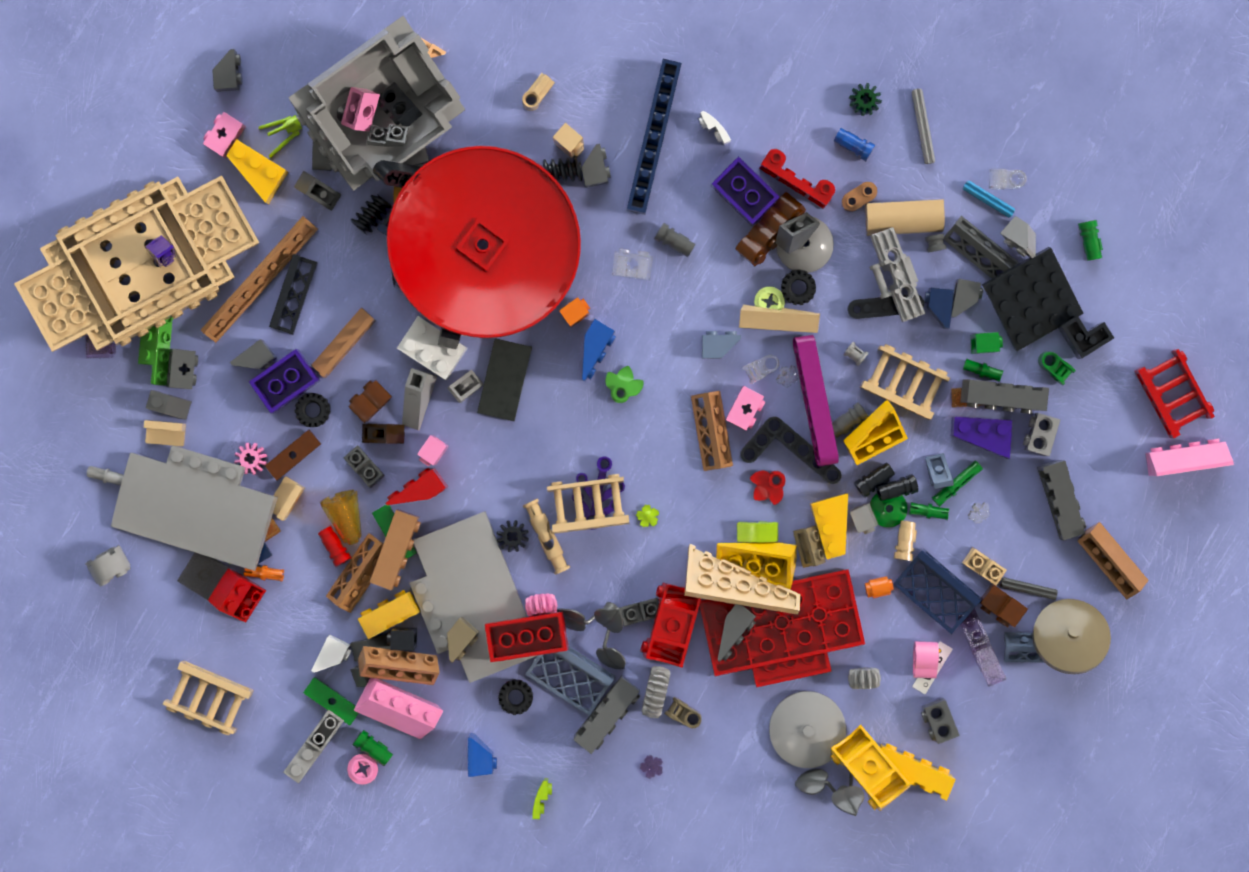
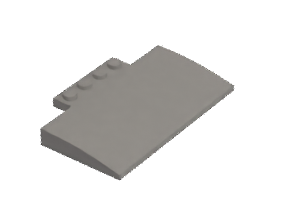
[111,445,278,571]
[409,511,538,683]

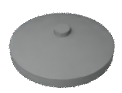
[769,691,846,768]

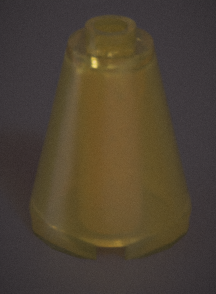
[320,490,362,545]

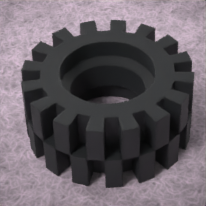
[781,269,816,305]
[294,393,331,427]
[498,679,533,715]

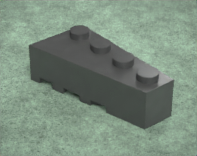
[960,379,1049,414]
[1037,460,1086,541]

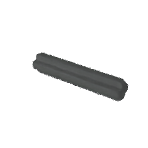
[1001,577,1058,600]

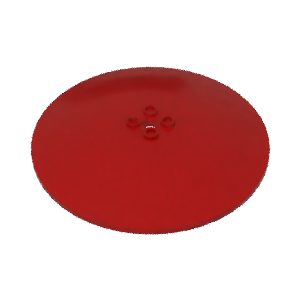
[387,146,581,338]

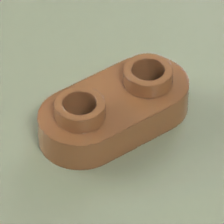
[841,182,877,212]

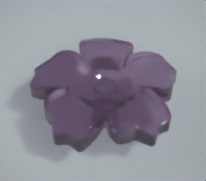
[640,755,663,779]

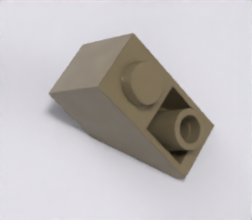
[447,617,479,663]

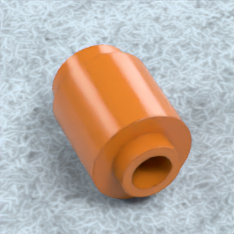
[864,576,894,599]

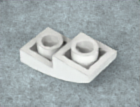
[698,111,731,146]

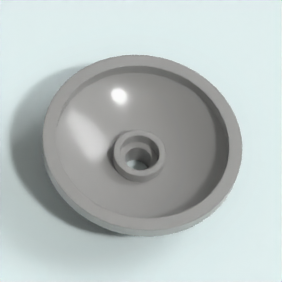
[776,217,834,273]

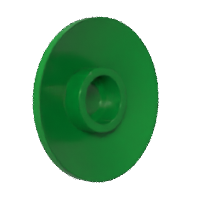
[870,493,908,528]

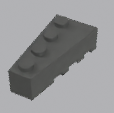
[573,675,640,754]

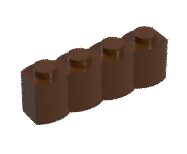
[735,192,806,267]

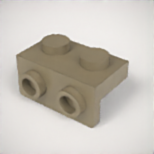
[793,525,826,568]

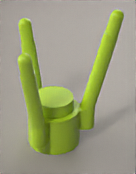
[259,115,303,158]

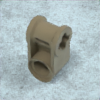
[664,697,702,728]

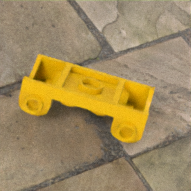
[830,725,911,811]

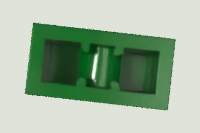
[970,332,1003,354]

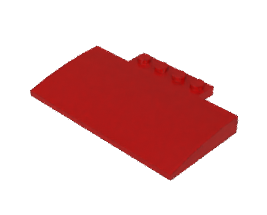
[700,569,865,688]

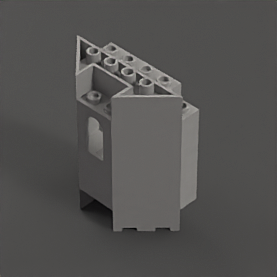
[288,16,465,191]

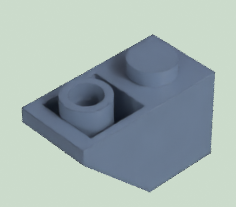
[702,331,741,359]

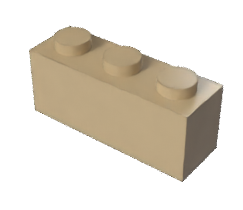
[553,122,584,159]

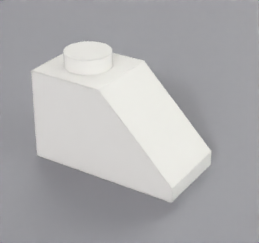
[311,635,351,673]

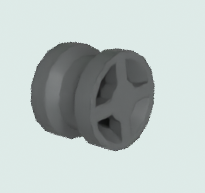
[925,234,946,253]

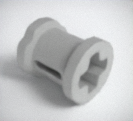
[843,342,868,366]

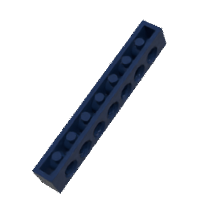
[627,58,682,215]

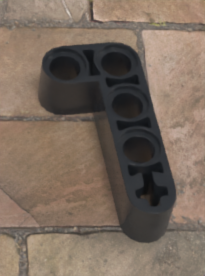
[373,160,421,188]

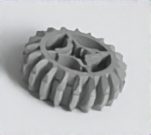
[642,666,670,718]

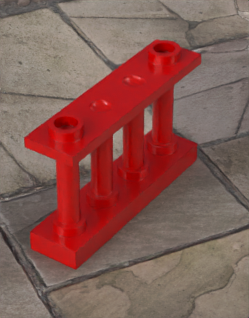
[1134,349,1215,438]

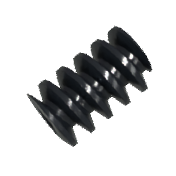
[543,157,582,182]
[351,194,393,235]

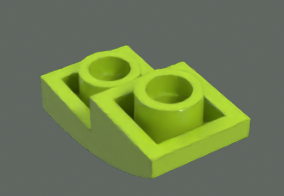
[737,521,778,542]
[532,778,552,819]

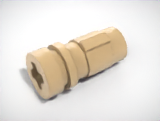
[894,521,917,561]

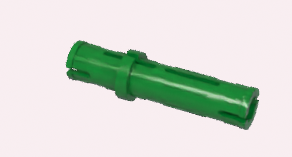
[932,460,983,507]

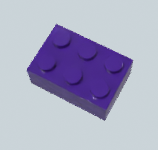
[711,156,779,226]
[249,349,321,414]

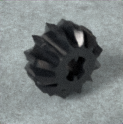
[497,520,529,552]

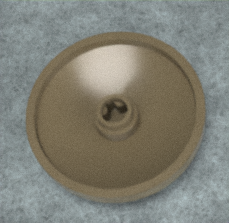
[1032,599,1111,674]

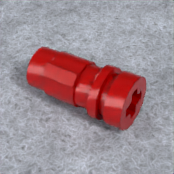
[318,526,352,568]

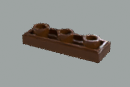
[265,429,321,481]

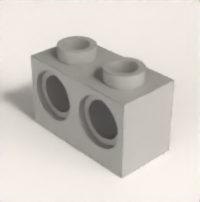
[1023,413,1060,456]

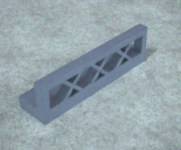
[1004,632,1045,663]

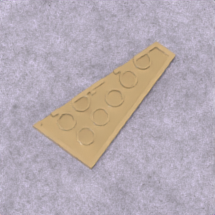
[684,544,800,614]

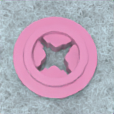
[347,753,378,785]

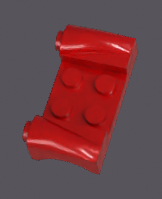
[759,149,836,209]
[641,582,701,668]

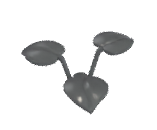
[557,602,626,669]
[795,769,864,816]

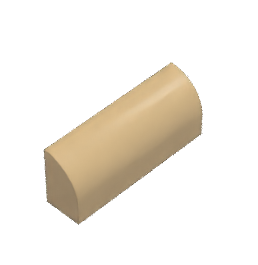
[865,199,945,236]

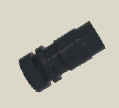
[854,462,895,498]
[876,474,919,501]

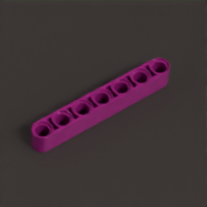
[793,335,839,466]

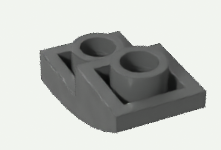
[367,124,409,147]
[344,445,385,488]
[619,597,659,626]

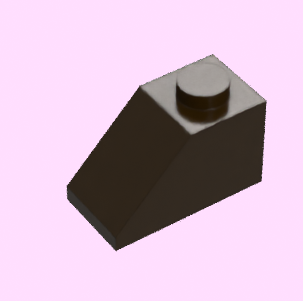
[362,424,405,444]

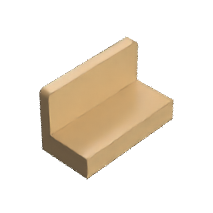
[144,420,186,446]
[273,477,305,521]

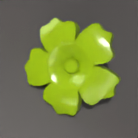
[636,504,659,527]

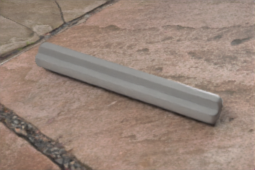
[912,89,935,164]

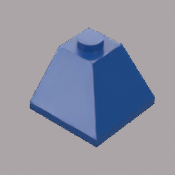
[468,733,497,777]

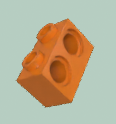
[559,297,590,328]

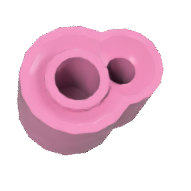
[913,641,939,678]

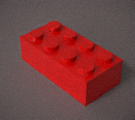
[485,611,569,663]

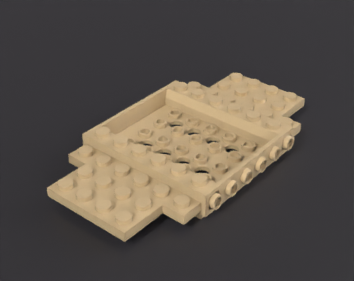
[14,176,259,352]

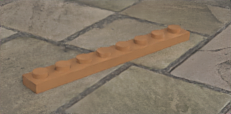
[201,216,318,343]

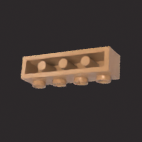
[369,509,421,590]
[1077,522,1149,600]
[358,646,440,685]

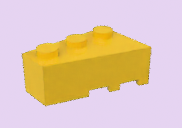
[226,139,289,205]
[843,399,908,465]
[809,493,848,559]
[358,590,420,639]

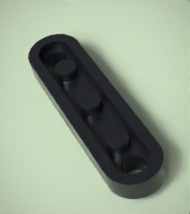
[847,295,924,319]

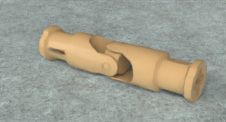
[523,498,571,575]

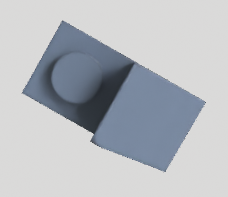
[925,453,953,489]

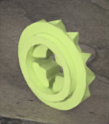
[754,287,785,310]

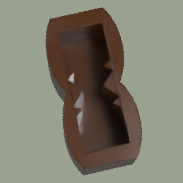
[348,380,392,423]

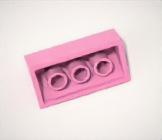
[1145,439,1234,476]
[354,678,443,739]

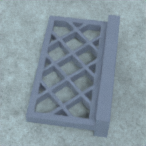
[525,646,615,716]

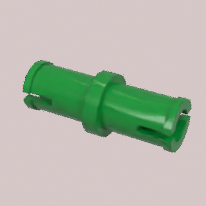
[963,359,1003,382]
[909,502,949,520]

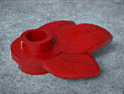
[750,470,786,505]

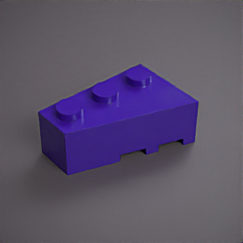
[950,417,1013,459]

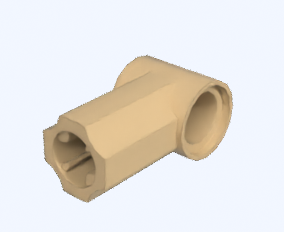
[522,73,555,111]

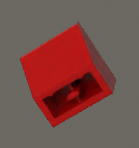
[208,568,266,623]

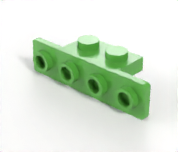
[138,317,173,386]

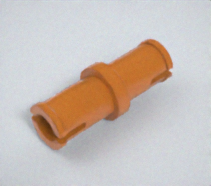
[244,565,284,582]

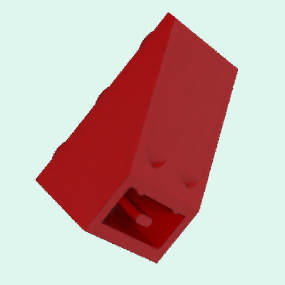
[385,468,448,505]

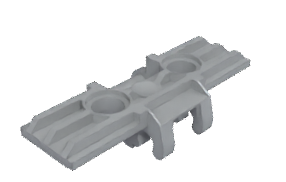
[869,227,925,322]

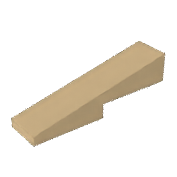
[739,304,820,333]

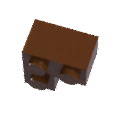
[980,584,1028,628]

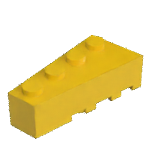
[879,743,956,801]

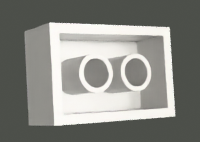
[397,316,468,380]

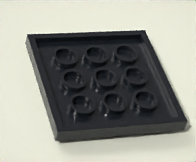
[982,247,1084,351]

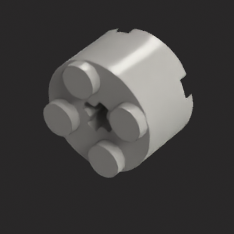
[85,545,131,587]

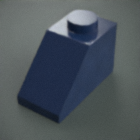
[924,288,954,329]

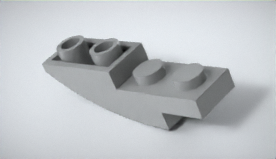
[283,709,344,784]

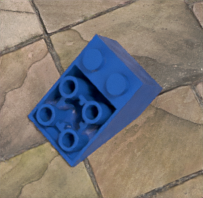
[582,319,616,381]

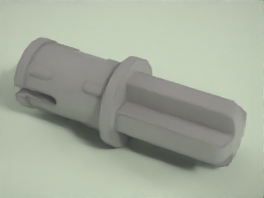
[87,466,124,486]

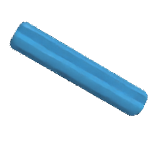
[963,181,1015,218]

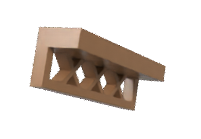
[311,308,376,378]
[691,391,733,471]
[326,533,384,613]

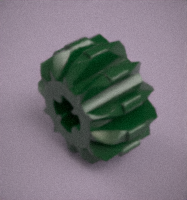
[849,83,882,116]

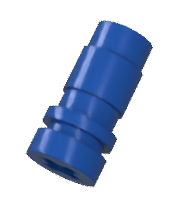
[834,128,875,162]

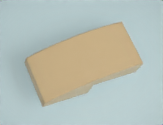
[962,547,1007,586]

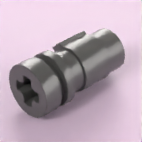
[654,223,695,257]
[832,402,869,438]

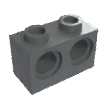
[921,698,960,744]

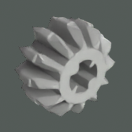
[848,667,881,689]

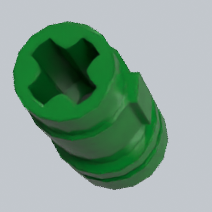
[1078,220,1103,261]
[352,730,393,766]

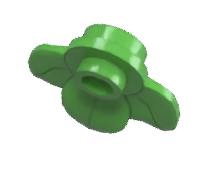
[605,366,644,403]

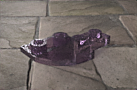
[958,608,1006,687]

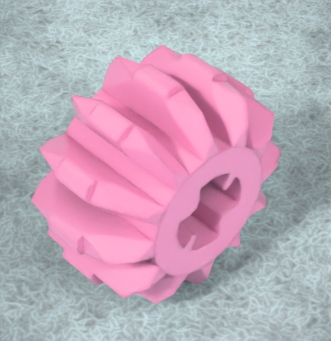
[234,443,267,475]
[525,593,558,617]

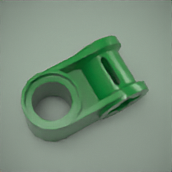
[1038,352,1076,385]

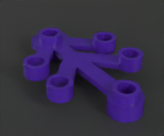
[572,456,625,530]

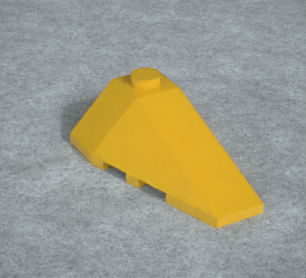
[716,542,797,589]

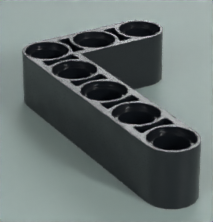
[740,417,842,484]

